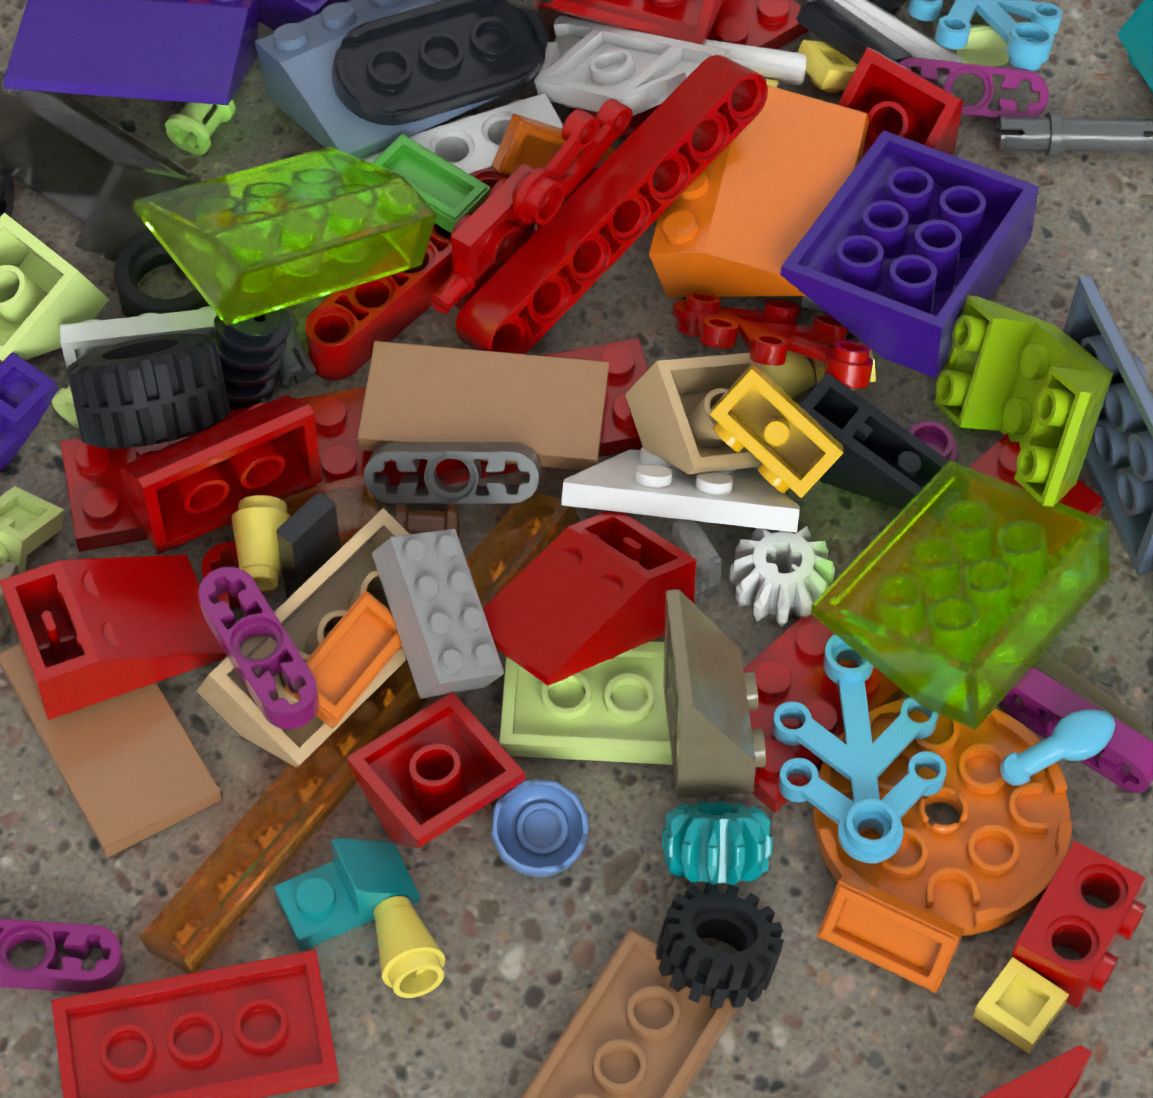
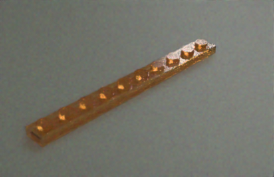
[139,491,580,973]

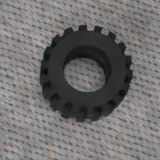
[66,333,230,449]

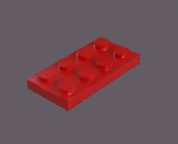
[51,950,340,1098]

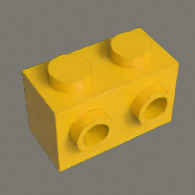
[710,363,844,498]

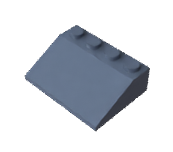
[255,0,534,166]
[1063,275,1153,574]

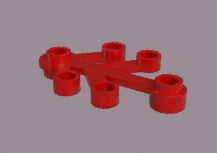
[512,99,633,235]
[672,292,874,389]

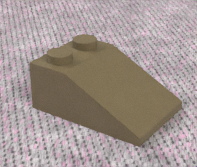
[663,589,766,799]

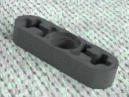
[364,442,542,503]

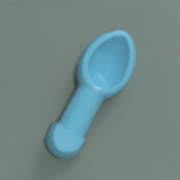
[1000,709,1115,786]

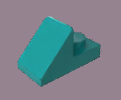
[273,838,420,951]

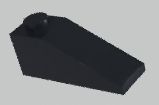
[799,373,974,522]

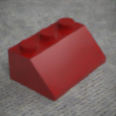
[120,395,322,555]

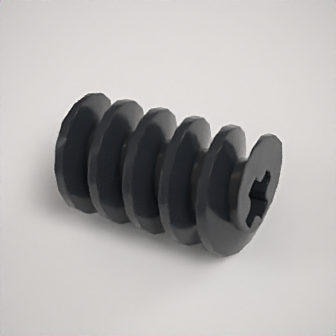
[210,287,291,411]

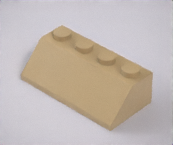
[197,508,409,768]

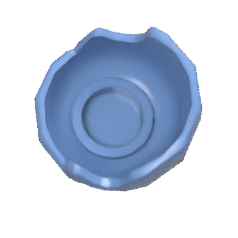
[491,780,589,878]

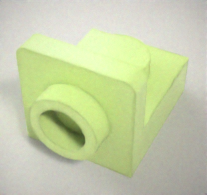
[0,486,65,573]

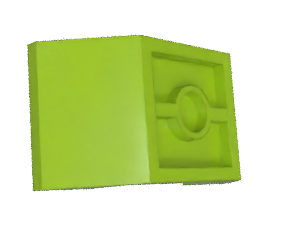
[934,295,1113,507]

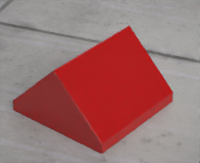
[838,47,964,160]
[346,692,526,848]

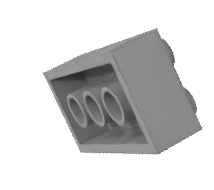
[372,529,504,698]

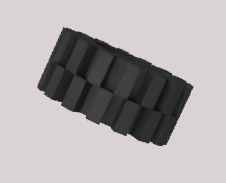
[655,883,784,1008]

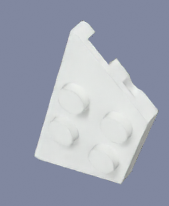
[534,15,731,116]
[561,447,800,532]

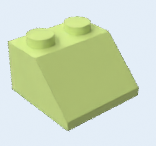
[0,213,110,362]

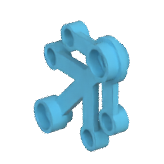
[908,0,1063,71]
[772,630,947,863]

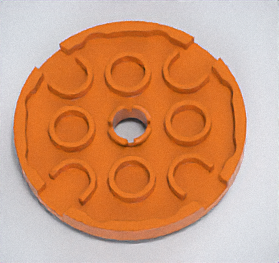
[813,696,1073,936]

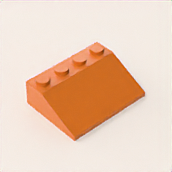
[649,85,869,298]

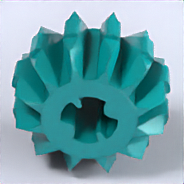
[662,800,773,886]

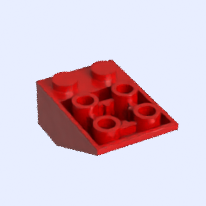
[483,511,697,686]
[0,554,227,720]

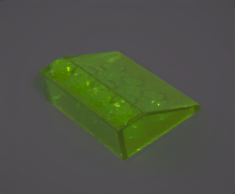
[133,146,437,326]
[811,461,1109,730]

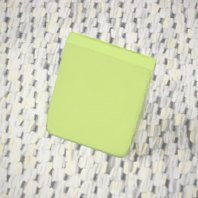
[948,12,1009,67]

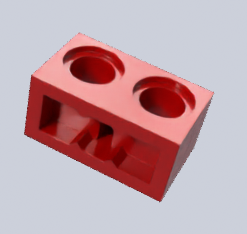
[1010,840,1147,1008]

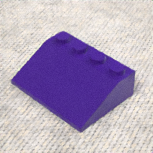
[4,0,258,105]
[781,130,1039,378]

